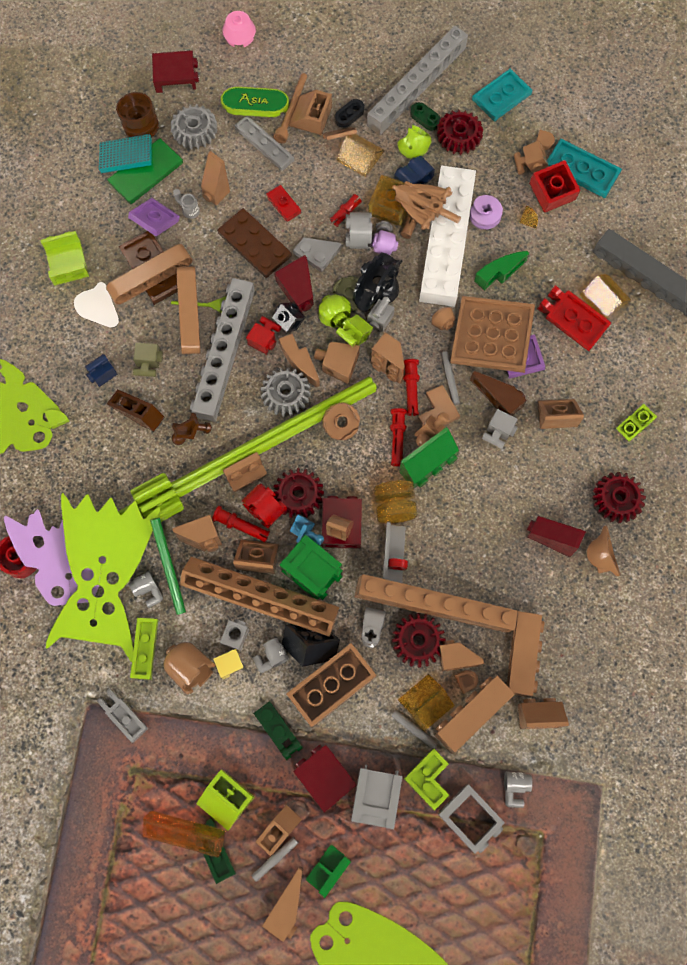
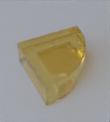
[520,205,538,229]

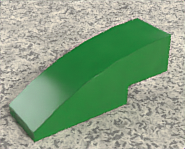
[474,251,529,291]

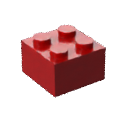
[529,160,581,213]

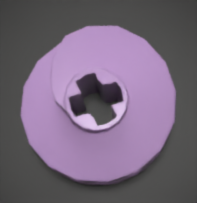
[470,195,503,229]

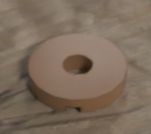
[323,403,360,440]

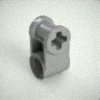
[362,607,386,648]

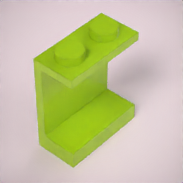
[41,231,89,286]

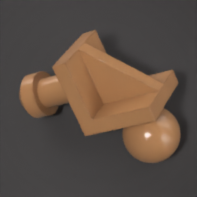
[414,412,449,447]

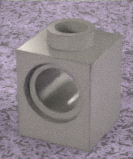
[220,619,249,652]

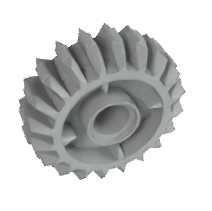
[171,104,217,150]
[260,367,311,417]

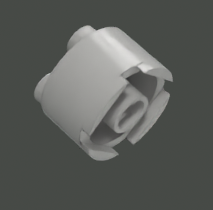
[345,212,372,249]

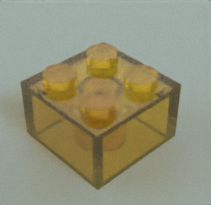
[368,175,407,226]

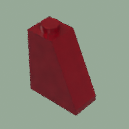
[275,255,314,312]
[527,516,586,557]

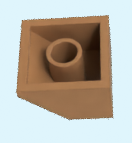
[172,515,222,552]
[518,698,569,729]

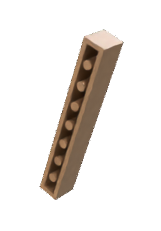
[354,574,518,633]

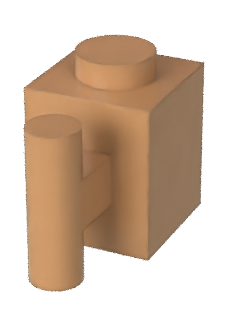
[514,140,549,174]

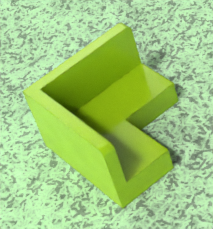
[403,749,449,811]

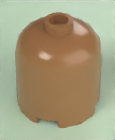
[163,642,216,695]

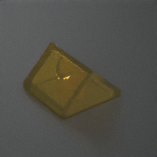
[337,134,384,177]
[580,274,631,319]
[398,674,455,731]

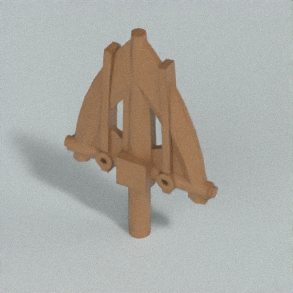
[393,181,461,230]

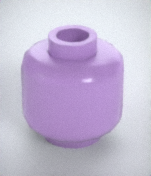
[371,230,398,255]

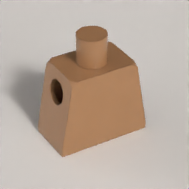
[314,342,360,384]

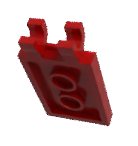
[537,285,612,351]

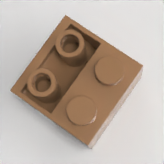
[289,90,332,135]
[371,332,405,384]

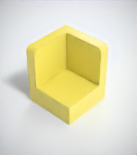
[213,649,243,679]

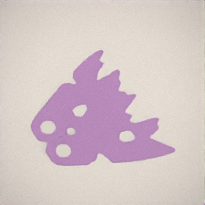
[4,509,119,606]

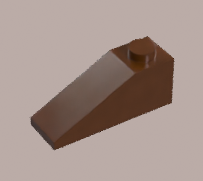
[470,371,527,416]
[107,389,164,432]

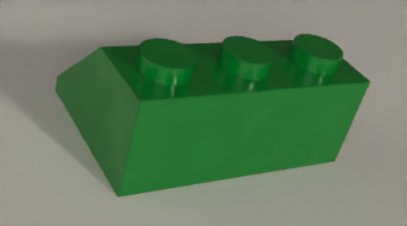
[399,427,459,489]

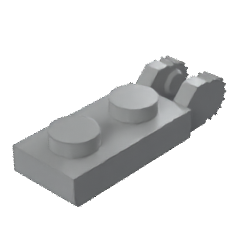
[96,688,149,743]

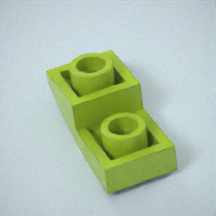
[616,404,657,442]

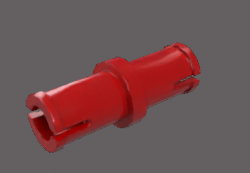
[330,194,362,227]

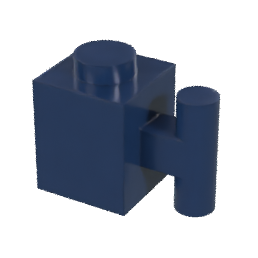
[85,354,118,387]

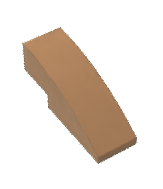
[279,334,320,387]
[326,514,353,541]

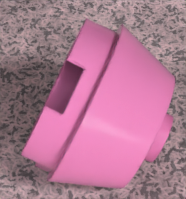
[223,11,256,47]

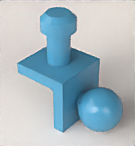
[290,514,324,546]

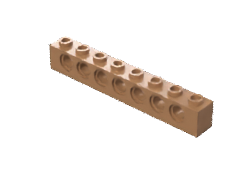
[180,557,340,637]

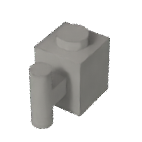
[367,297,395,332]
[482,409,518,449]

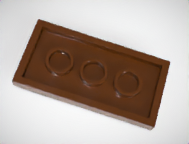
[217,208,292,278]
[119,231,178,305]

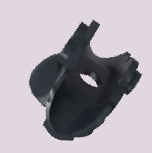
[353,252,403,312]

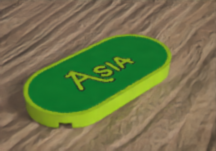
[221,87,289,117]

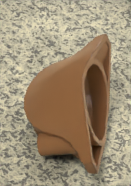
[587,526,621,576]

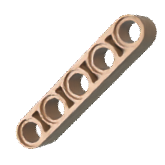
[106,244,193,305]
[176,266,201,354]

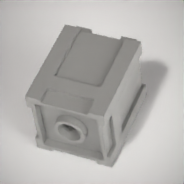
[351,765,403,829]

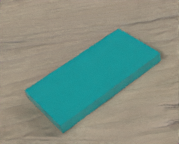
[546,138,622,198]

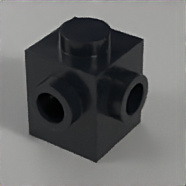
[272,302,306,332]

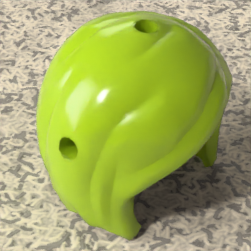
[397,125,431,159]

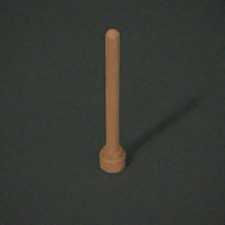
[273,73,307,143]

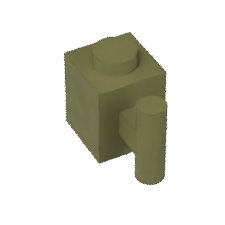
[133,342,163,377]

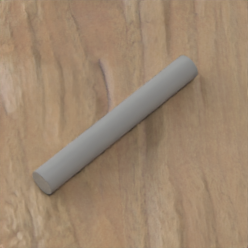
[441,351,460,405]

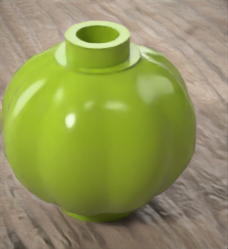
[318,294,351,328]

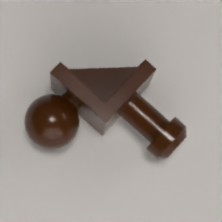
[171,413,212,445]

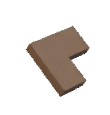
[418,385,460,426]

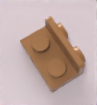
[223,452,267,492]

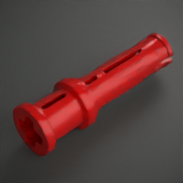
[403,359,420,416]
[390,408,407,467]
[212,506,270,543]

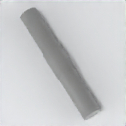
[391,710,438,749]
[251,837,298,882]

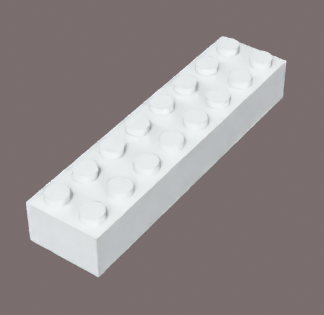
[419,165,476,307]

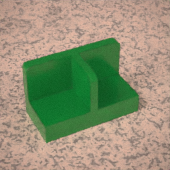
[306,845,351,898]

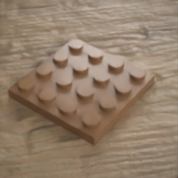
[450,296,535,373]

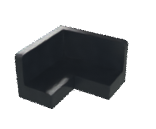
[282,624,340,667]

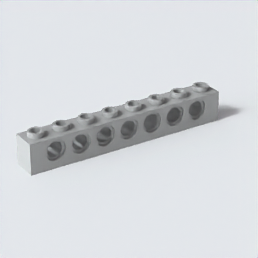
[367,26,468,135]
[190,278,255,422]

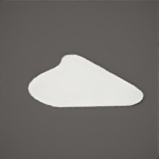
[74,282,119,327]

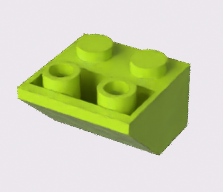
[196,770,255,831]

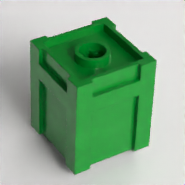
[279,535,343,600]

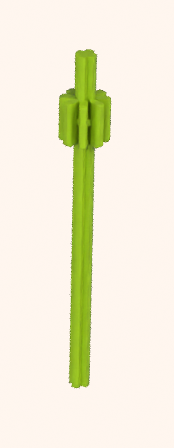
[118,376,377,522]

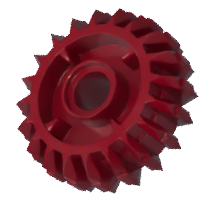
[436,109,483,155]
[273,468,324,519]
[592,472,646,524]
[391,613,446,668]

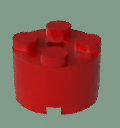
[241,483,287,529]
[0,536,37,579]

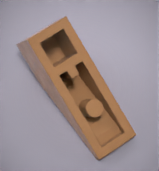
[201,151,230,206]
[262,867,303,942]

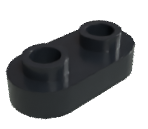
[335,99,365,128]

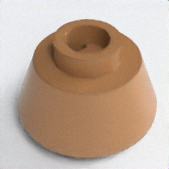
[431,307,455,331]

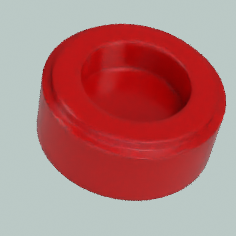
[388,558,408,571]

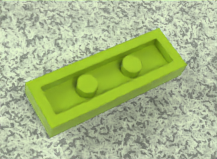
[130,618,159,680]

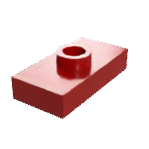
[266,185,301,222]

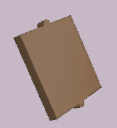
[322,127,357,140]

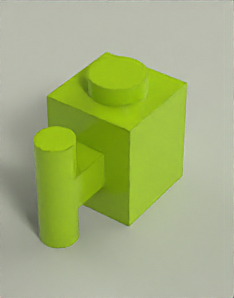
[336,314,373,347]

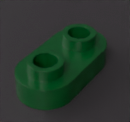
[410,102,441,131]

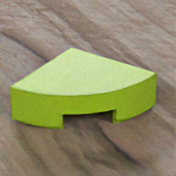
[44,410,70,429]

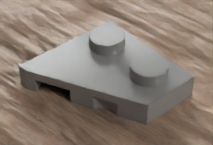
[293,237,342,272]

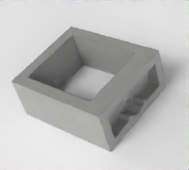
[437,784,505,854]

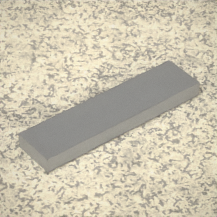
[234,116,294,171]

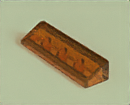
[143,811,225,858]

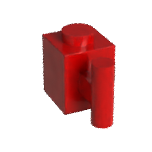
[246,316,282,355]

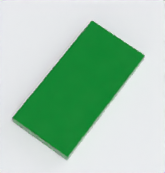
[107,138,183,205]

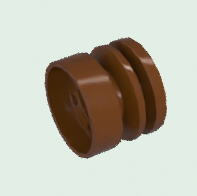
[116,92,159,138]

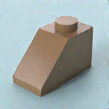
[438,640,484,672]
[256,805,302,856]

